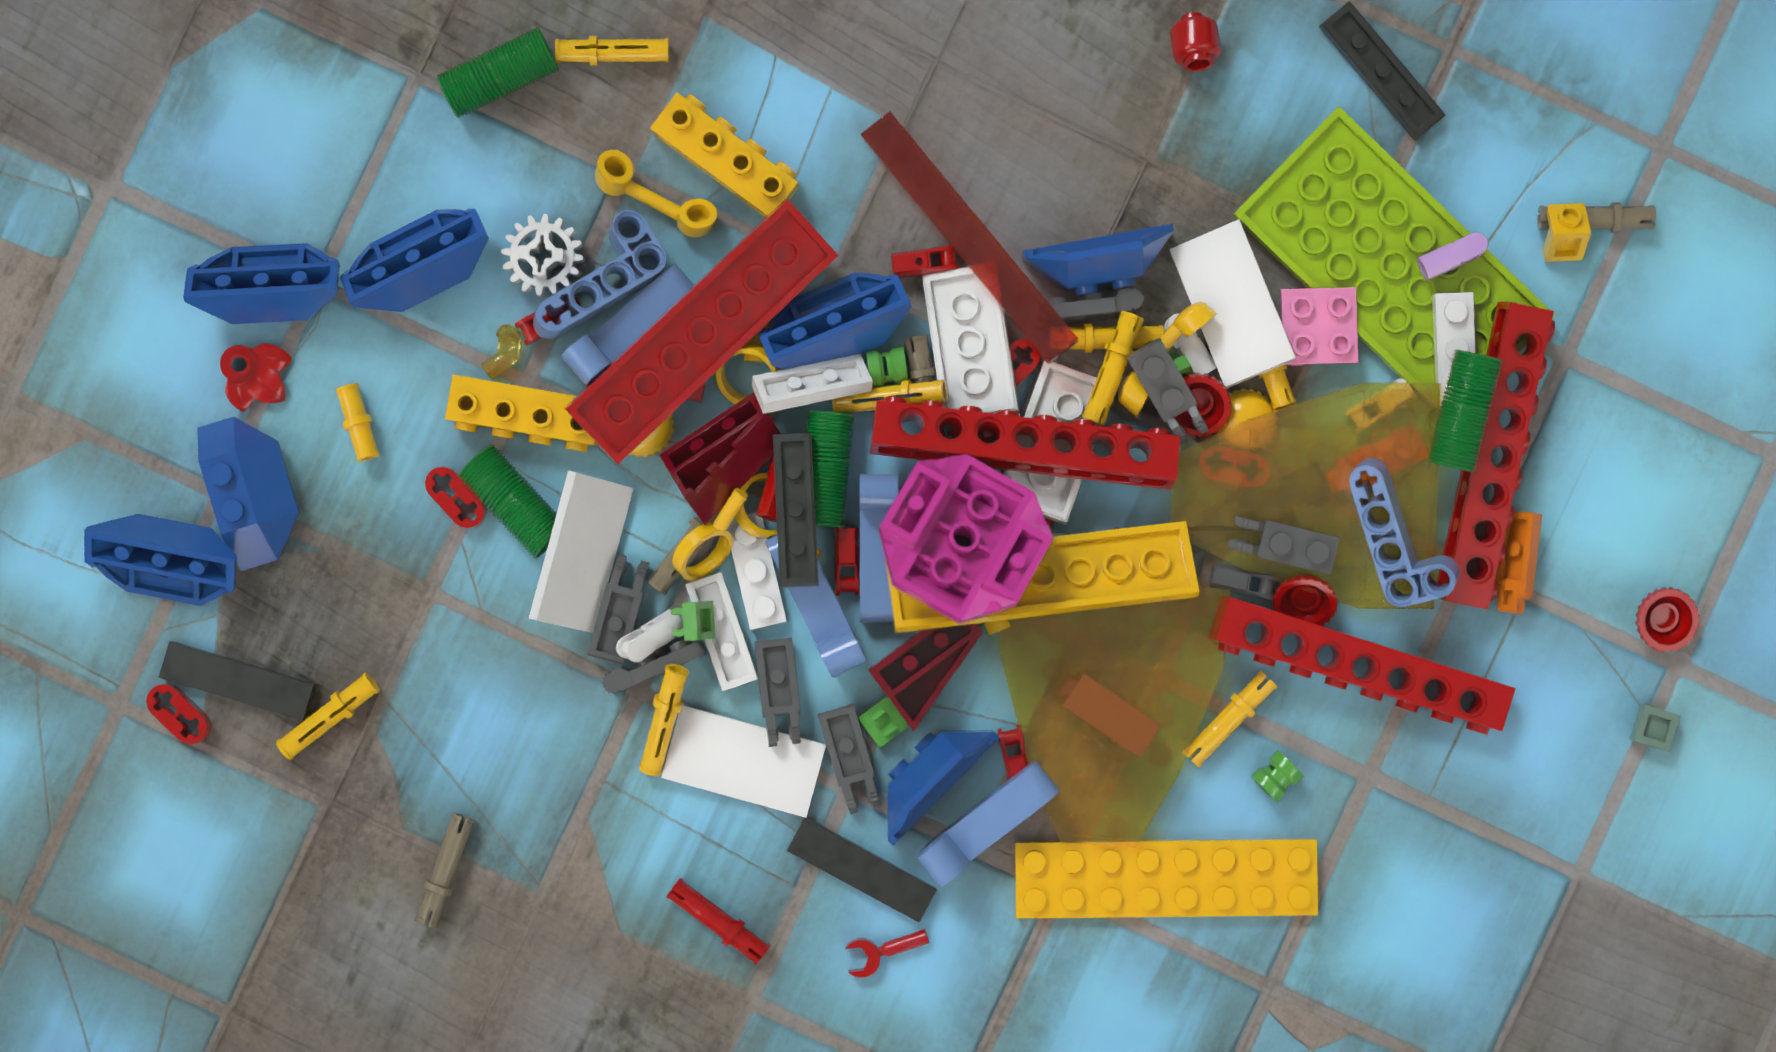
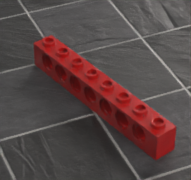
[1437,302,1555,610]
[870,396,1180,490]
[1209,595,1516,735]

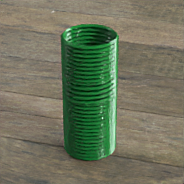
[437,27,559,119]
[1427,349,1503,472]
[805,411,855,528]
[458,445,556,558]

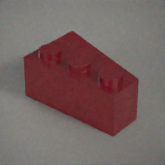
[659,392,781,525]
[868,624,983,732]

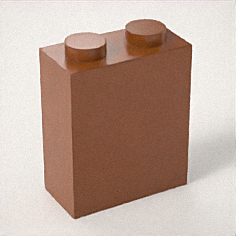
[1057,671,1161,758]

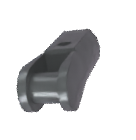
[1208,562,1280,601]

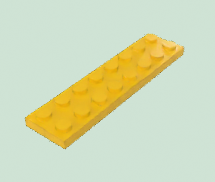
[885,521,1200,633]
[1015,838,1318,918]

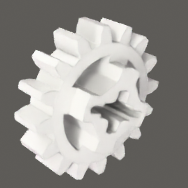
[501,214,585,297]

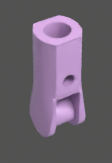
[1416,232,1488,282]

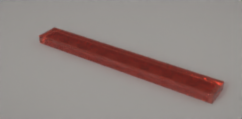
[861,111,1078,365]

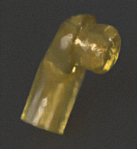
[481,324,522,379]

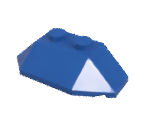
[340,209,489,312]
[1022,223,1174,297]
[183,243,340,324]
[758,273,912,369]
[197,417,300,571]
[84,514,237,606]
[888,730,1000,846]

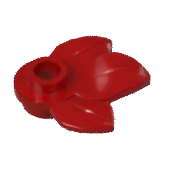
[220,343,292,412]

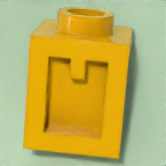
[1542,203,1591,262]

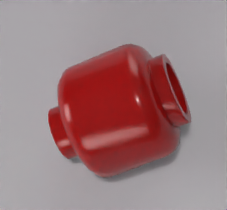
[1170,12,1221,72]

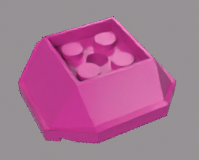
[879,454,1053,624]

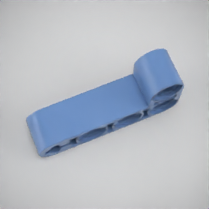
[533,210,667,339]
[561,264,694,386]
[1349,458,1460,607]
[860,474,898,623]
[765,535,867,678]
[916,760,1060,888]

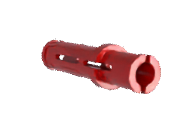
[666,877,771,965]

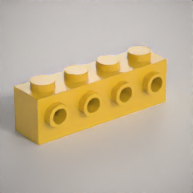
[650,92,799,218]
[445,374,599,452]

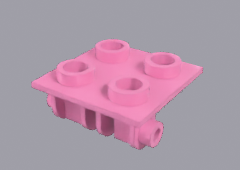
[1281,287,1358,366]

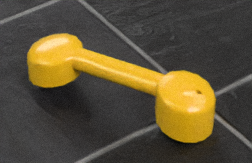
[594,149,717,238]
[1118,302,1218,418]

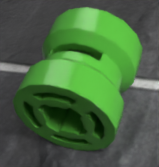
[866,346,908,388]
[1251,750,1304,803]

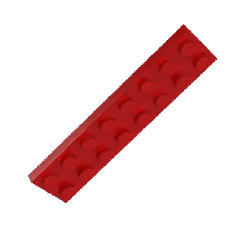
[564,199,839,464]

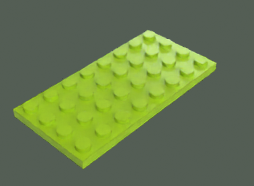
[1232,106,1555,414]

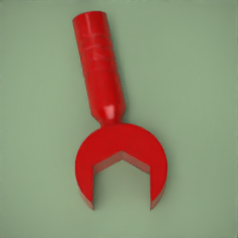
[845,929,929,978]

